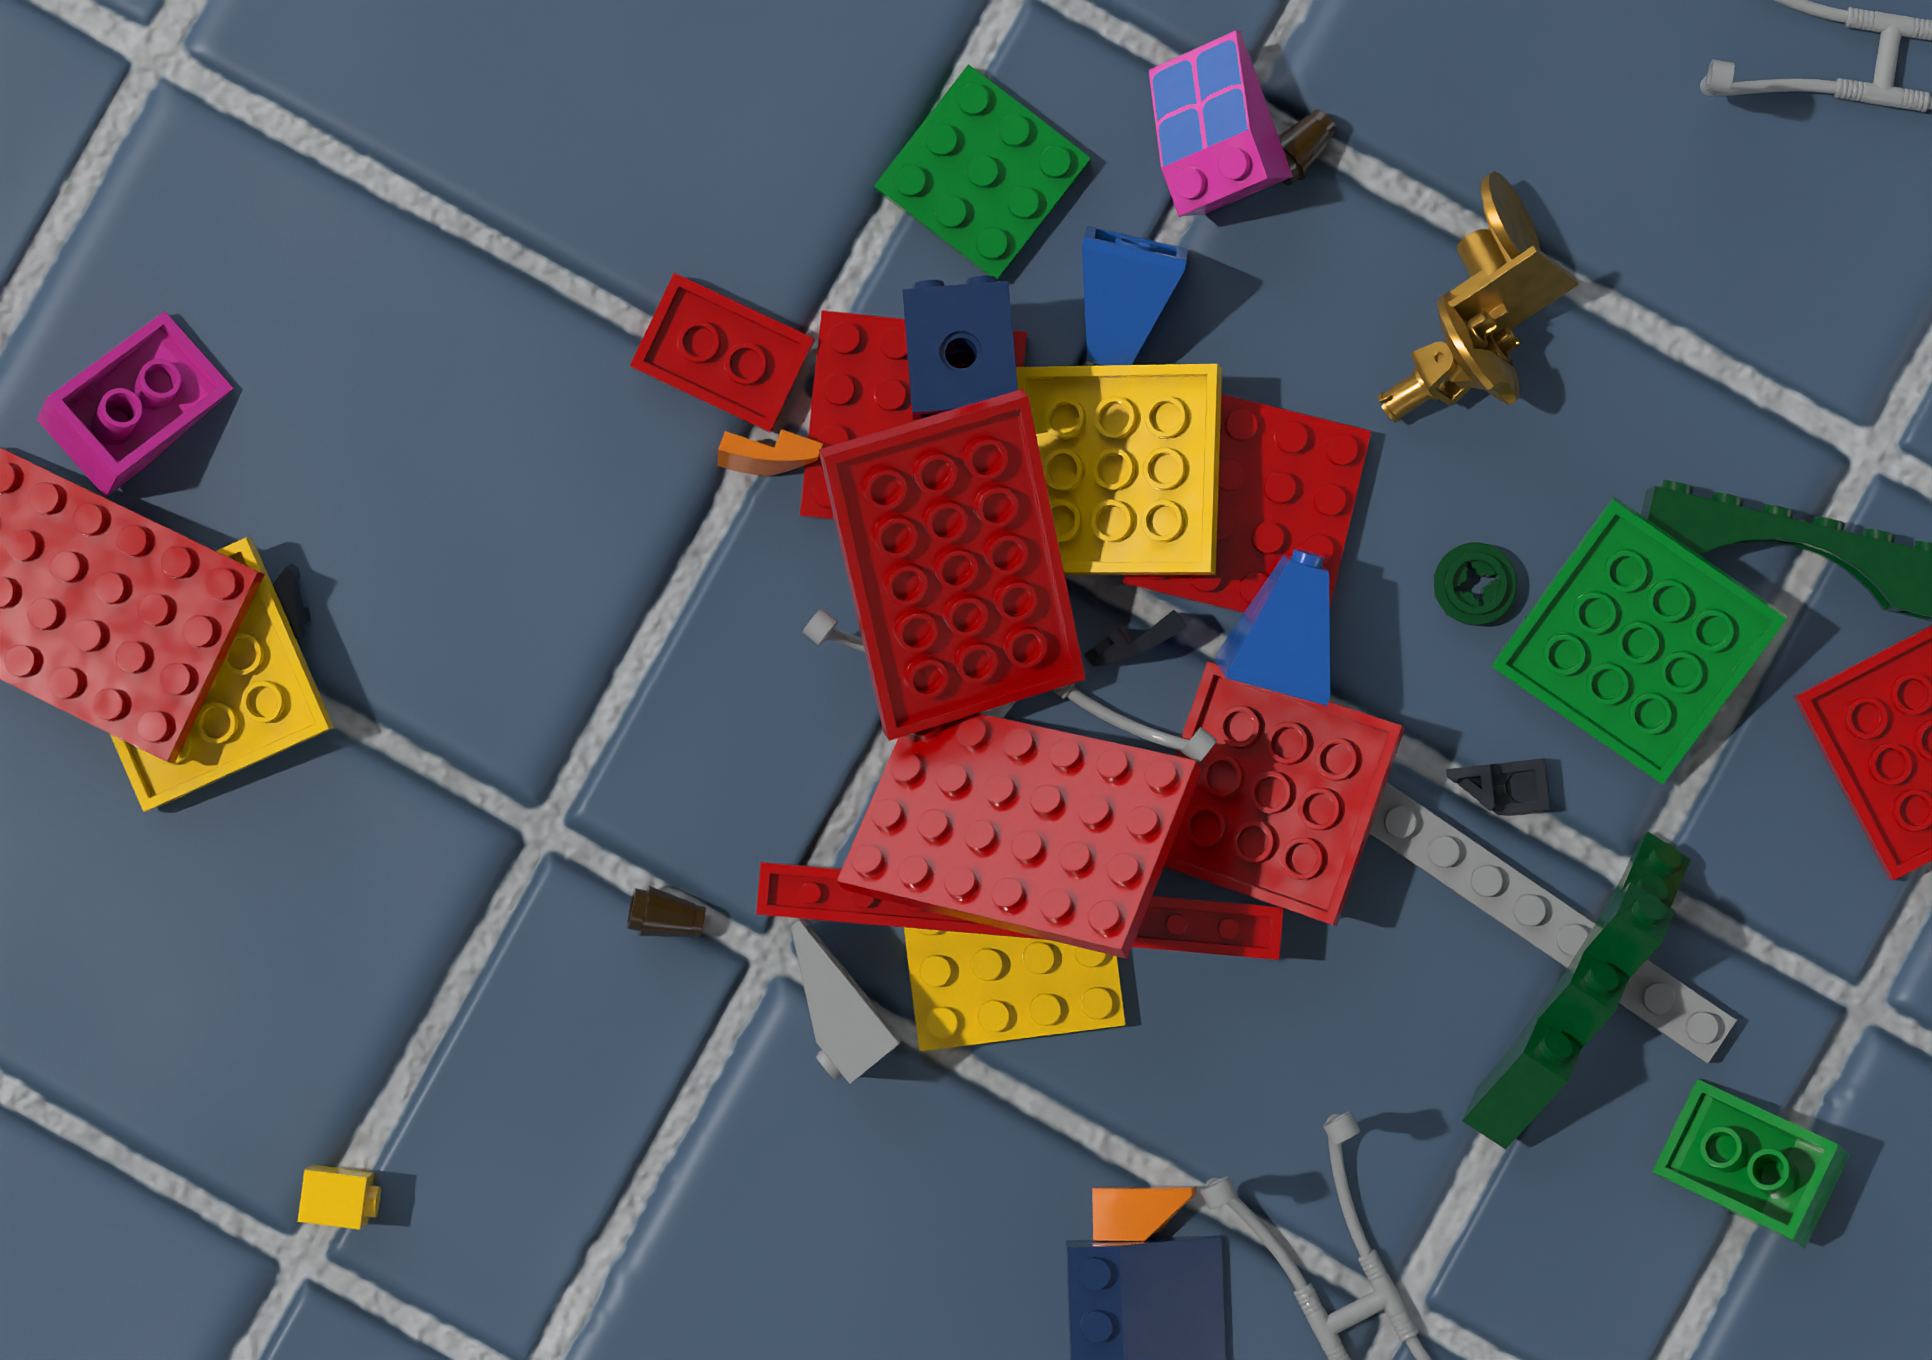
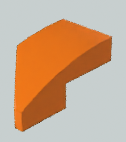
[717,429,823,476]
[1092,1185,1197,1241]

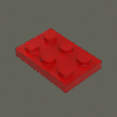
[630,273,815,434]

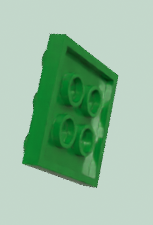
[874,64,1091,281]

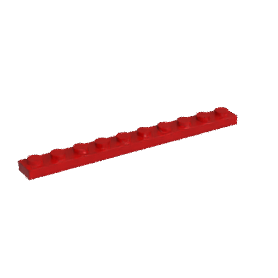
[756,862,1283,960]

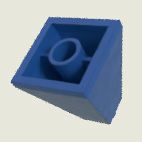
[1082,226,1187,366]
[1215,549,1330,706]

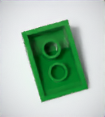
[1652,1079,1850,1249]

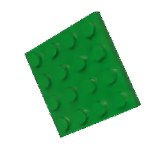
[1491,496,1787,785]

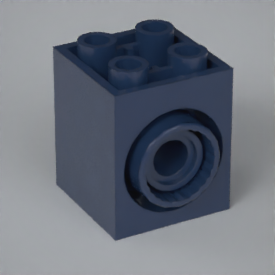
[902,275,1018,421]

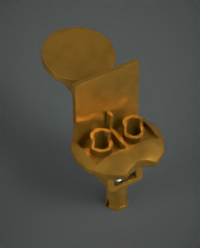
[1377,171,1579,423]

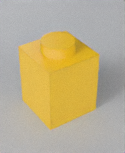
[297,1165,381,1230]

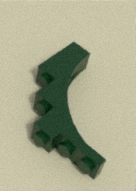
[1462,831,1691,1150]

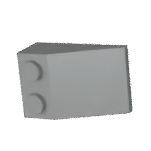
[791,919,901,1084]

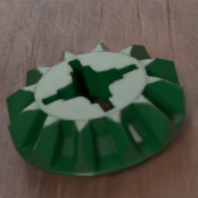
[1433,542,1517,625]

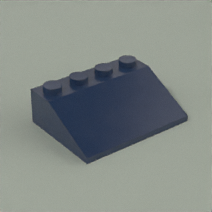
[1066,1235,1226,1360]

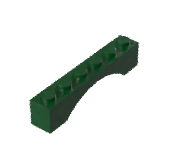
[1641,480,1932,622]

